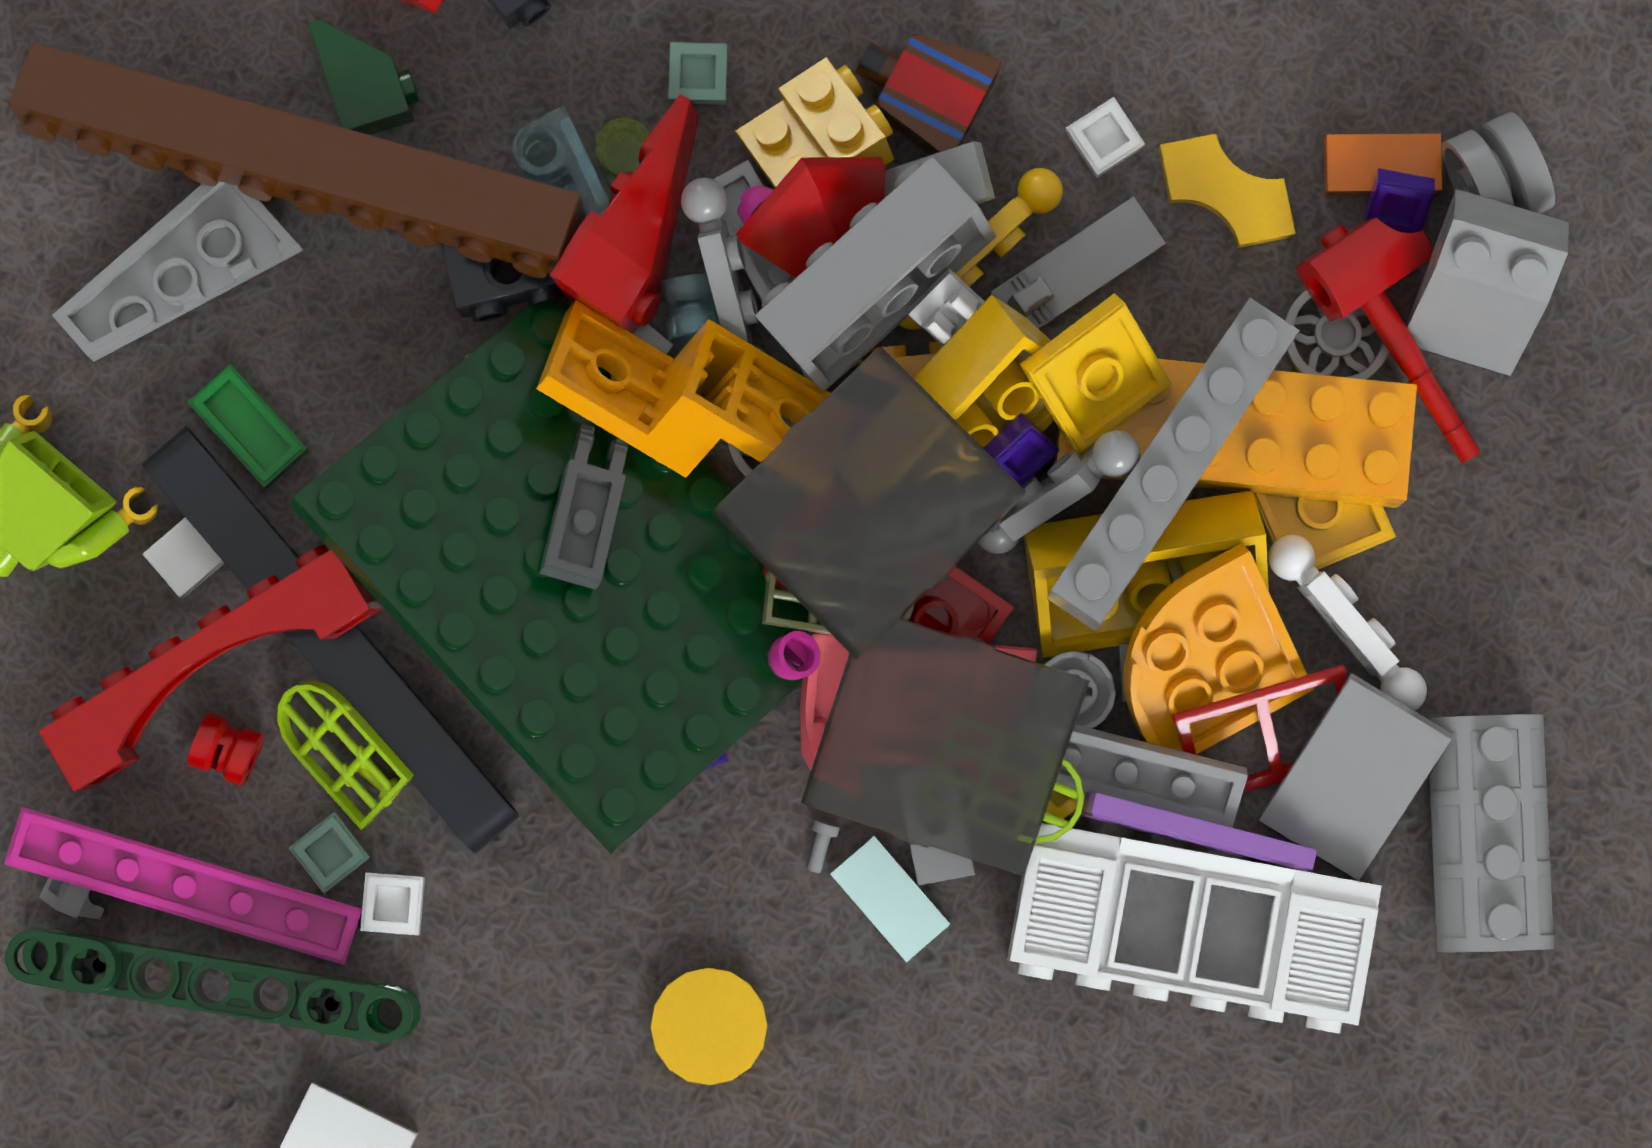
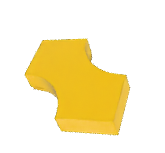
[1158,134,1296,248]

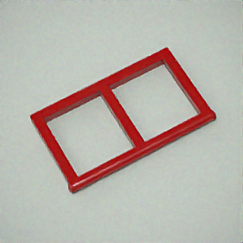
[1172,665,1347,793]

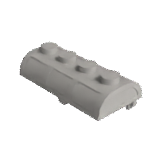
[1429,714,1554,953]

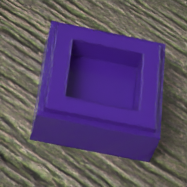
[1364,168,1435,233]
[978,413,1060,489]

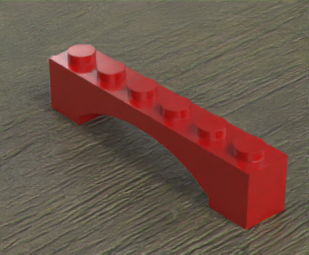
[39,544,384,792]

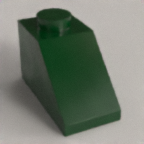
[308,20,420,135]

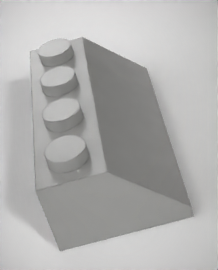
[755,156,996,392]

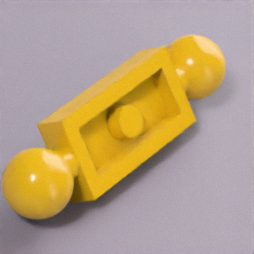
[899,168,1063,330]

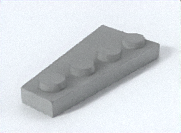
[52,181,303,362]

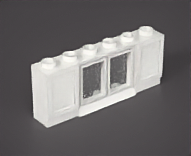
[1007,822,1382,1034]

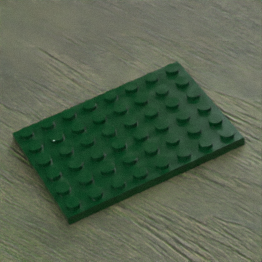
[289,300,856,854]

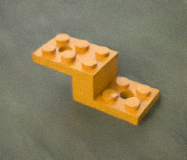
[536,300,854,497]

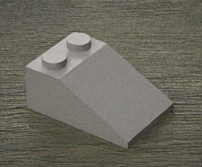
[1406,189,1569,376]

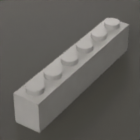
[1047,298,1300,631]

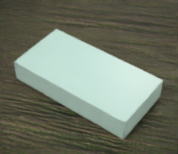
[830,836,950,963]

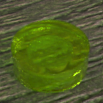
[595,118,650,176]

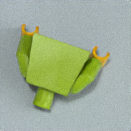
[0,395,158,577]

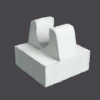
[908,268,985,346]

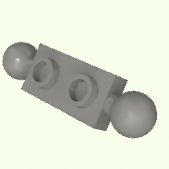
[681,178,767,354]
[976,430,1140,554]

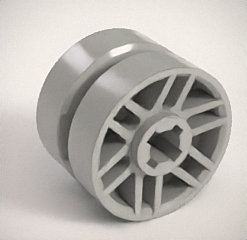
[1441,112,1555,214]

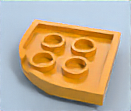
[1123,543,1314,755]

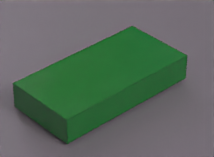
[187,364,309,489]

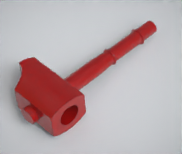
[1296,217,1481,463]

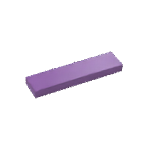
[1080,792,1317,872]

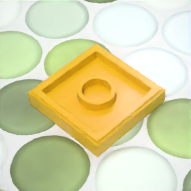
[1020,293,1172,454]
[1253,493,1396,582]

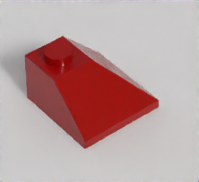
[736,157,886,278]

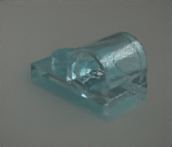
[512,105,609,215]

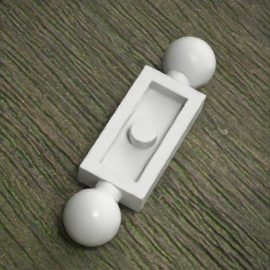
[1268,534,1427,711]

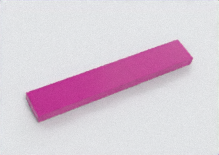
[4,806,362,965]

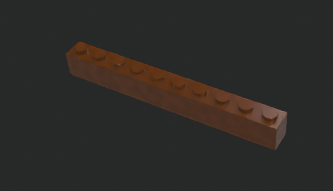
[8,42,586,278]

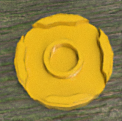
[651,968,767,1085]

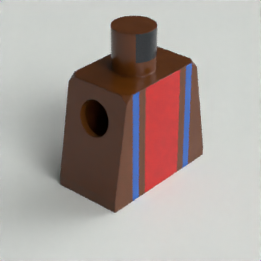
[855,34,1002,155]

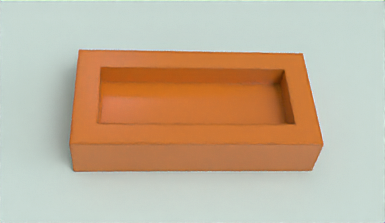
[1324,134,1442,195]

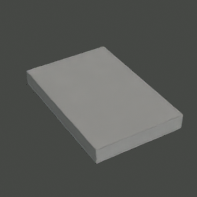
[1259,673,1452,881]

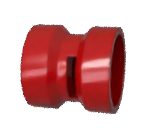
[187,712,265,787]

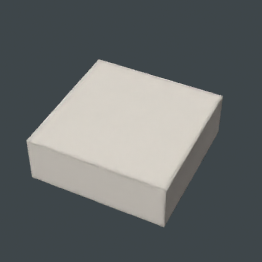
[1065,97,1145,178]
[143,517,225,599]
[360,872,425,935]

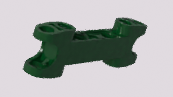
[5,929,421,1042]

